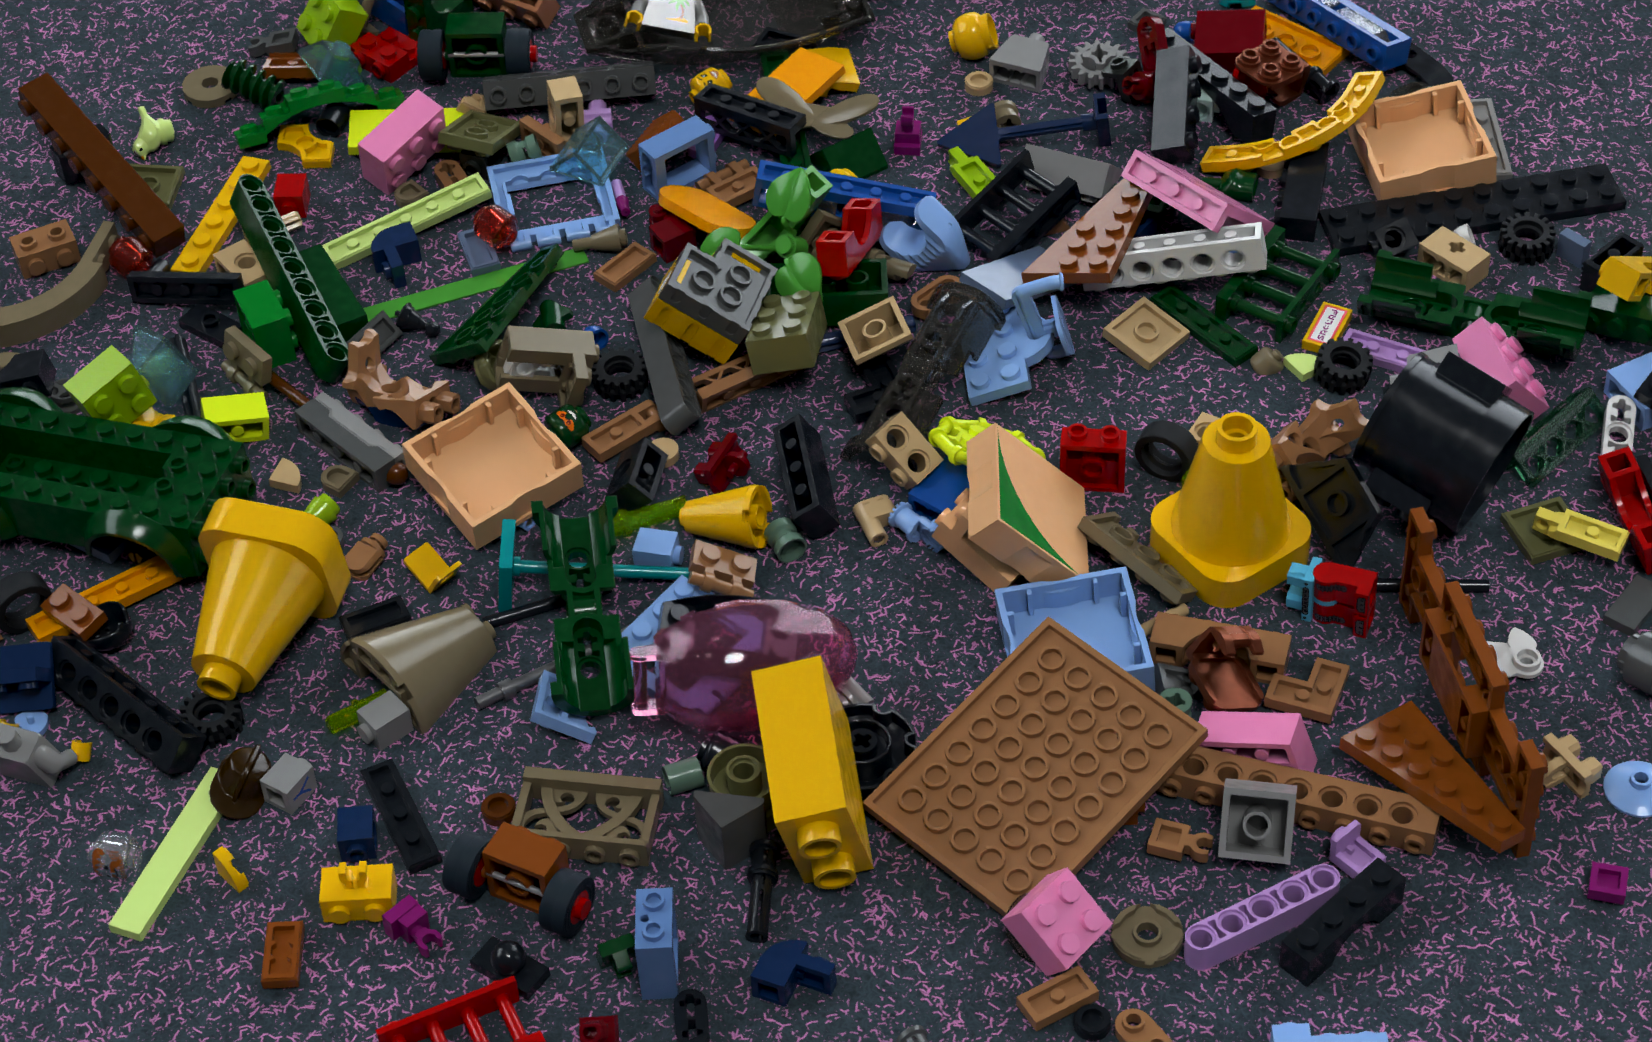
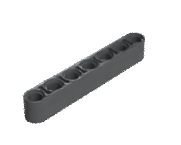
[628,275,702,436]

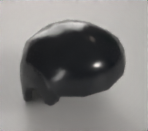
[86,601,133,651]

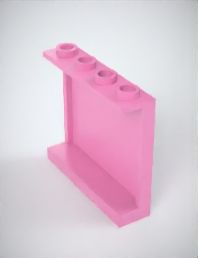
[1121,149,1275,237]

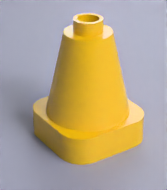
[1150,412,1311,608]
[191,497,351,701]

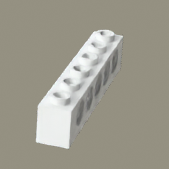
[1082,222,1267,291]

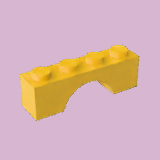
[1596,256,1652,302]

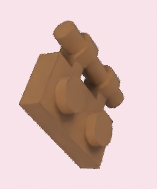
[695,159,758,207]
[688,539,757,597]

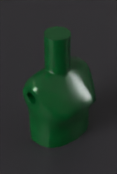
[1202,168,1259,202]

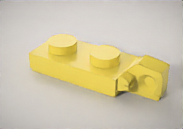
[1532,507,1630,562]

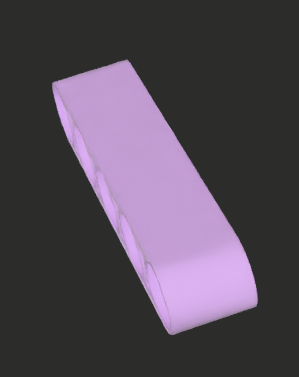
[1184,864,1340,970]

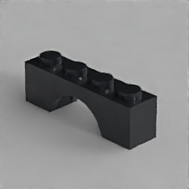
[0,349,56,397]
[1279,858,1406,987]

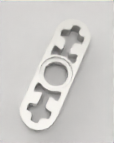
[1600,395,1636,455]

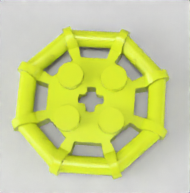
[928,416,1046,466]

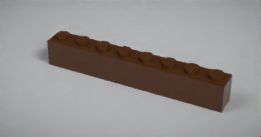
[18,72,185,258]

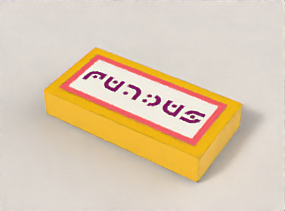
[1301,302,1353,353]

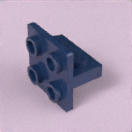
[0,642,56,714]

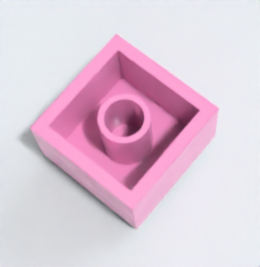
[1001,867,1113,976]

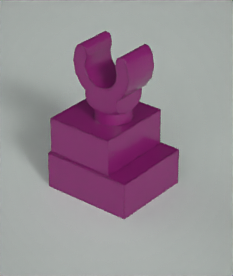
[894,106,923,156]
[382,894,443,958]

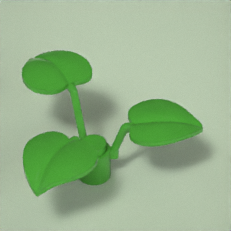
[700,168,823,302]

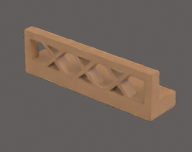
[692,354,802,414]

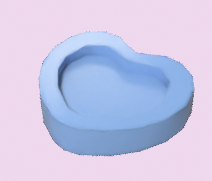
[14,711,50,735]

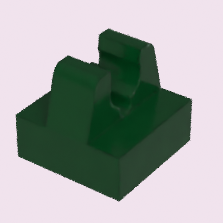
[596,932,635,980]

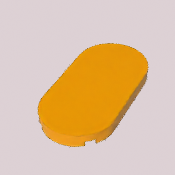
[658,185,756,239]

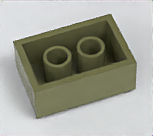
[745,290,828,375]

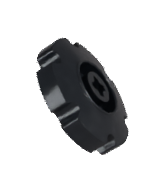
[843,703,917,800]

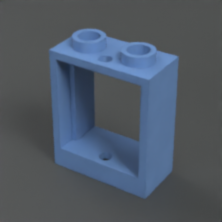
[638,115,717,201]
[635,887,679,1000]

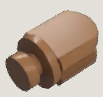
[345,532,388,581]

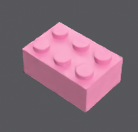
[358,89,446,195]
[1452,316,1550,421]

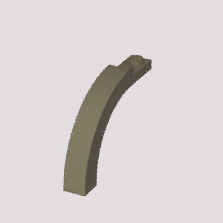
[0,221,121,348]

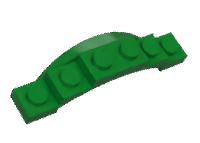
[233,79,405,149]

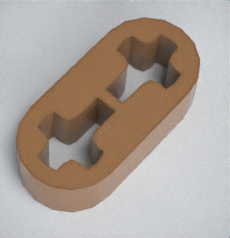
[434,160,468,189]

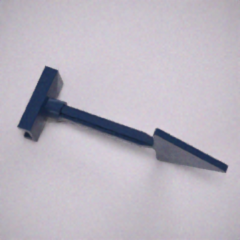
[937,92,1112,167]

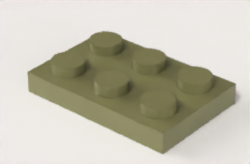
[438,110,521,157]

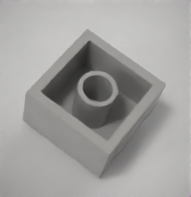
[1218,778,1297,865]

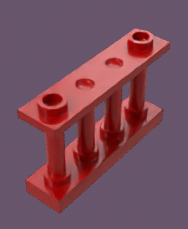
[375,975,546,1042]

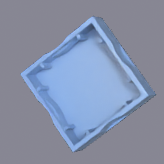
[994,566,1155,691]

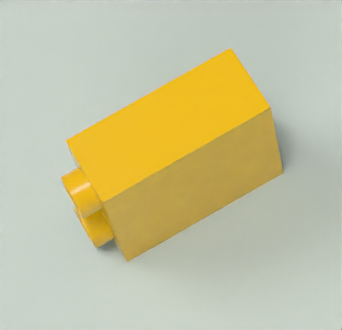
[751,655,874,889]

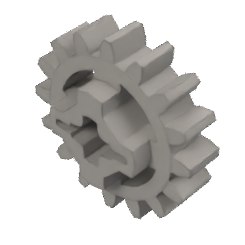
[1068,40,1130,90]

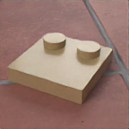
[1102,296,1190,371]

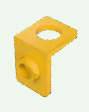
[403,542,462,594]

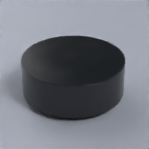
[1074,1004,1111,1041]

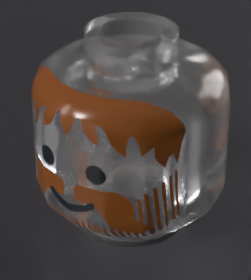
[87,831,143,879]

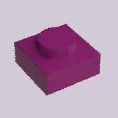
[1587,861,1629,905]

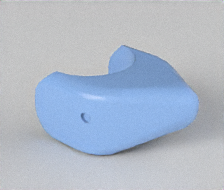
[879,196,970,271]

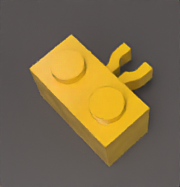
[319,861,397,924]

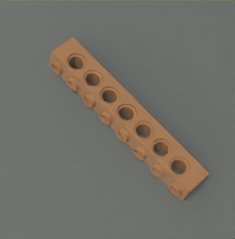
[1156,746,1441,856]

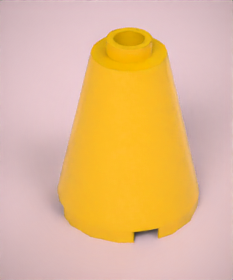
[679,484,773,549]

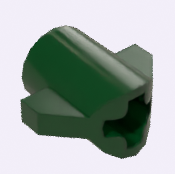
[532,299,573,329]

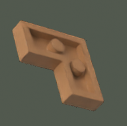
[1264,657,1350,724]

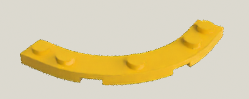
[1200,71,1385,173]

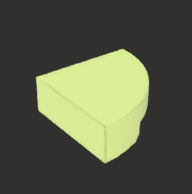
[1283,353,1317,382]

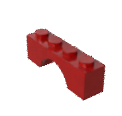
[816,198,883,280]
[1597,446,1652,575]

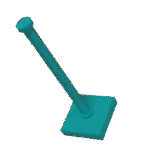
[498,519,690,612]

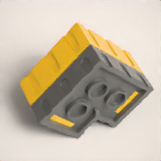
[644,238,778,364]

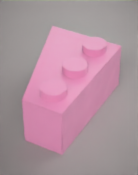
[1198,711,1317,772]

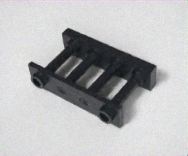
[954,149,1082,263]

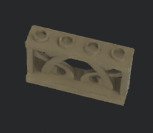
[511,766,665,867]

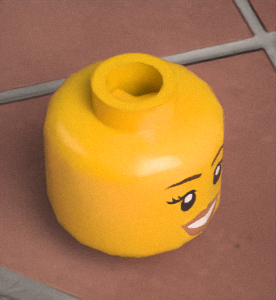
[689,67,732,103]

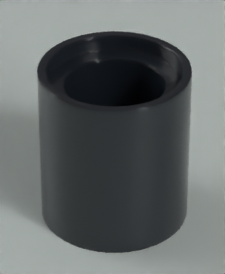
[316,102,350,138]

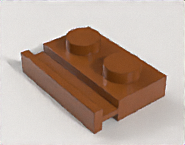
[262,52,326,81]

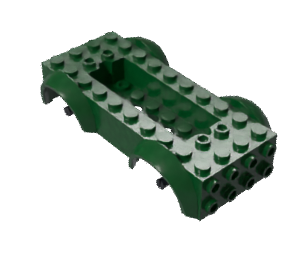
[0,387,256,578]

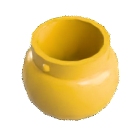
[948,12,999,60]

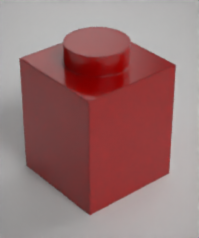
[273,173,311,218]

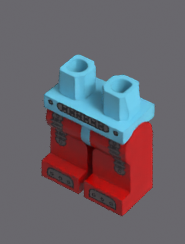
[1286,556,1378,639]

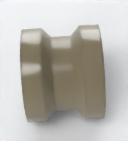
[994,100,1022,128]

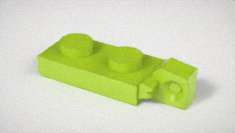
[948,146,1005,200]

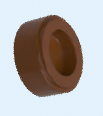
[481,793,516,827]

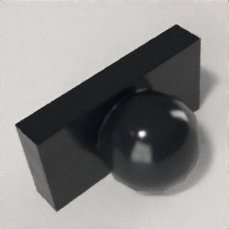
[470,936,550,1000]

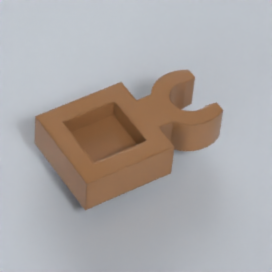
[1147,817,1214,863]

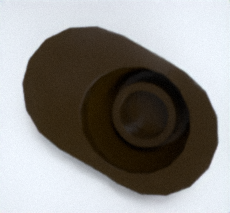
[209,744,272,820]

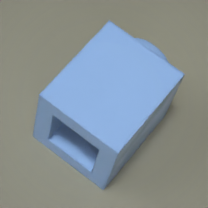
[632,527,684,567]

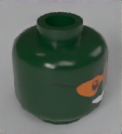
[544,404,592,450]

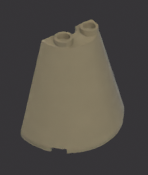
[340,603,497,735]

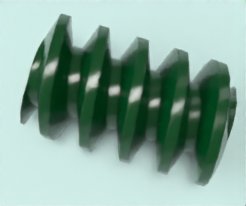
[221,59,286,110]

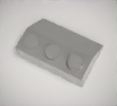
[1024,143,1123,204]

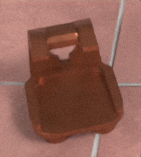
[1234,39,1311,106]
[1186,625,1264,712]

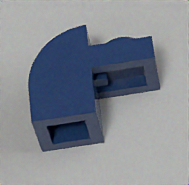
[371,221,422,289]
[750,940,837,1007]

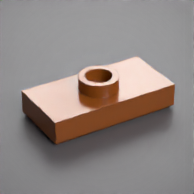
[261,921,305,989]

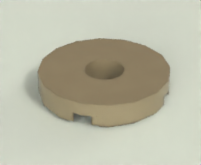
[182,65,237,108]
[1111,903,1184,969]

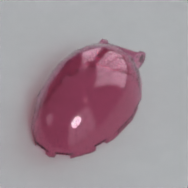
[629,599,858,732]

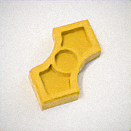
[277,124,335,168]

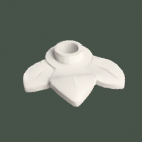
[1487,627,1544,679]

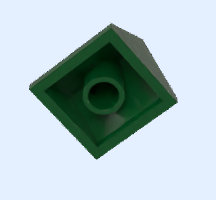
[810,127,888,179]

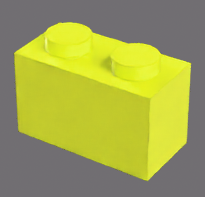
[201,392,269,443]

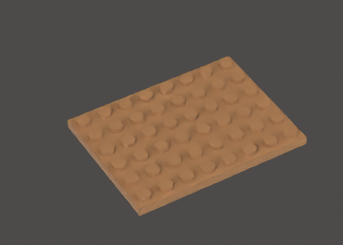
[862,616,1208,917]

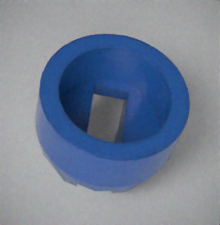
[1173,21,1193,44]
[584,325,609,350]

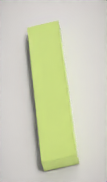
[322,172,492,269]
[108,767,222,942]

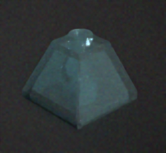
[298,40,368,87]

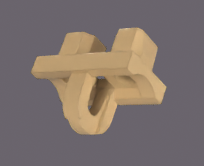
[1542,732,1603,799]

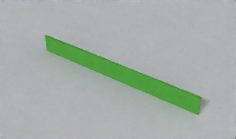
[363,249,589,322]

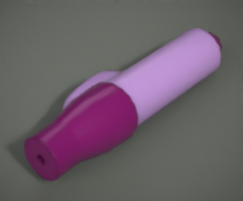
[611,179,631,216]

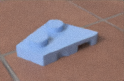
[530,670,597,744]

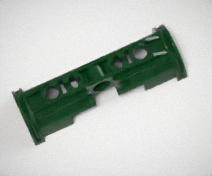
[1357,249,1594,360]
[531,495,641,716]

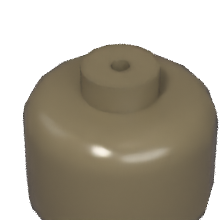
[1250,346,1284,375]

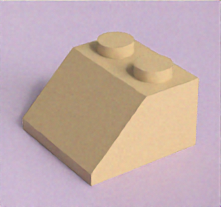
[837,296,914,366]

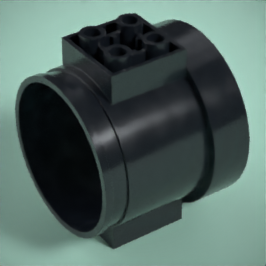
[1352,351,1534,533]

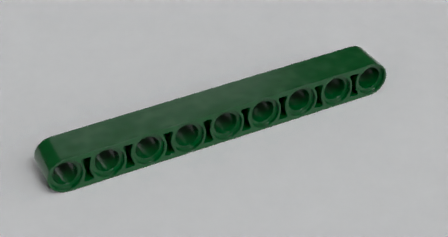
[229,174,348,383]

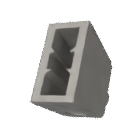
[989,33,1050,93]

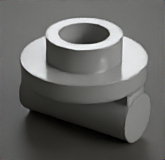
[836,676,874,706]

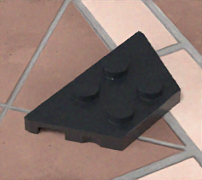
[1280,457,1383,567]

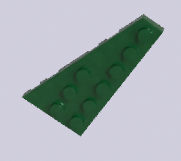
[429,244,564,366]

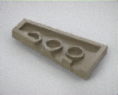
[1078,511,1198,605]

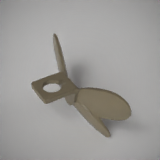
[756,77,879,139]

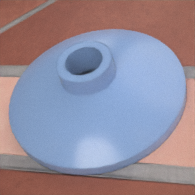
[1603,761,1652,818]

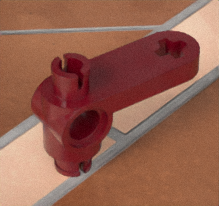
[1122,16,1168,104]

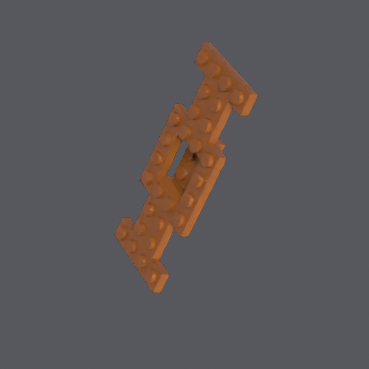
[1399,507,1548,858]

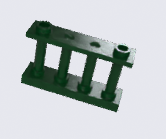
[1215,225,1342,343]

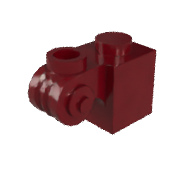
[648,203,698,264]

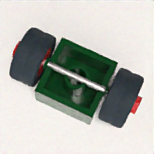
[415,12,538,81]

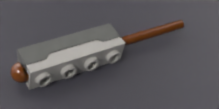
[269,371,409,493]

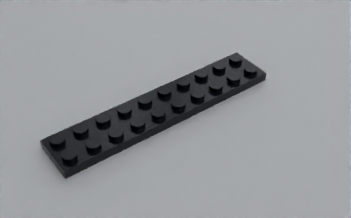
[1319,163,1627,257]

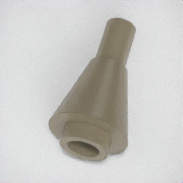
[572,223,628,252]

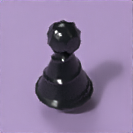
[394,302,441,337]

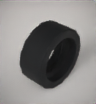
[1134,420,1199,482]
[0,571,52,635]

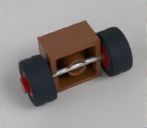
[442,821,595,937]

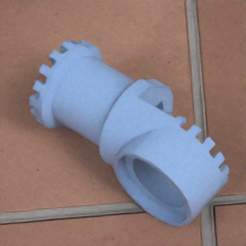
[888,502,944,553]

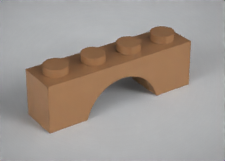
[1149,612,1292,684]

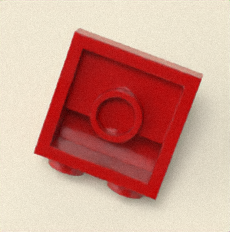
[349,26,418,84]
[1060,423,1127,493]

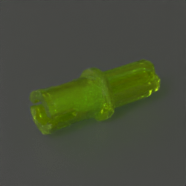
[325,688,387,734]

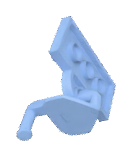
[956,272,1075,406]

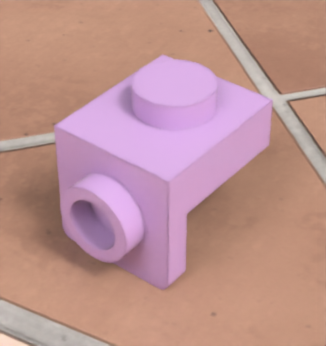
[1329,820,1386,879]

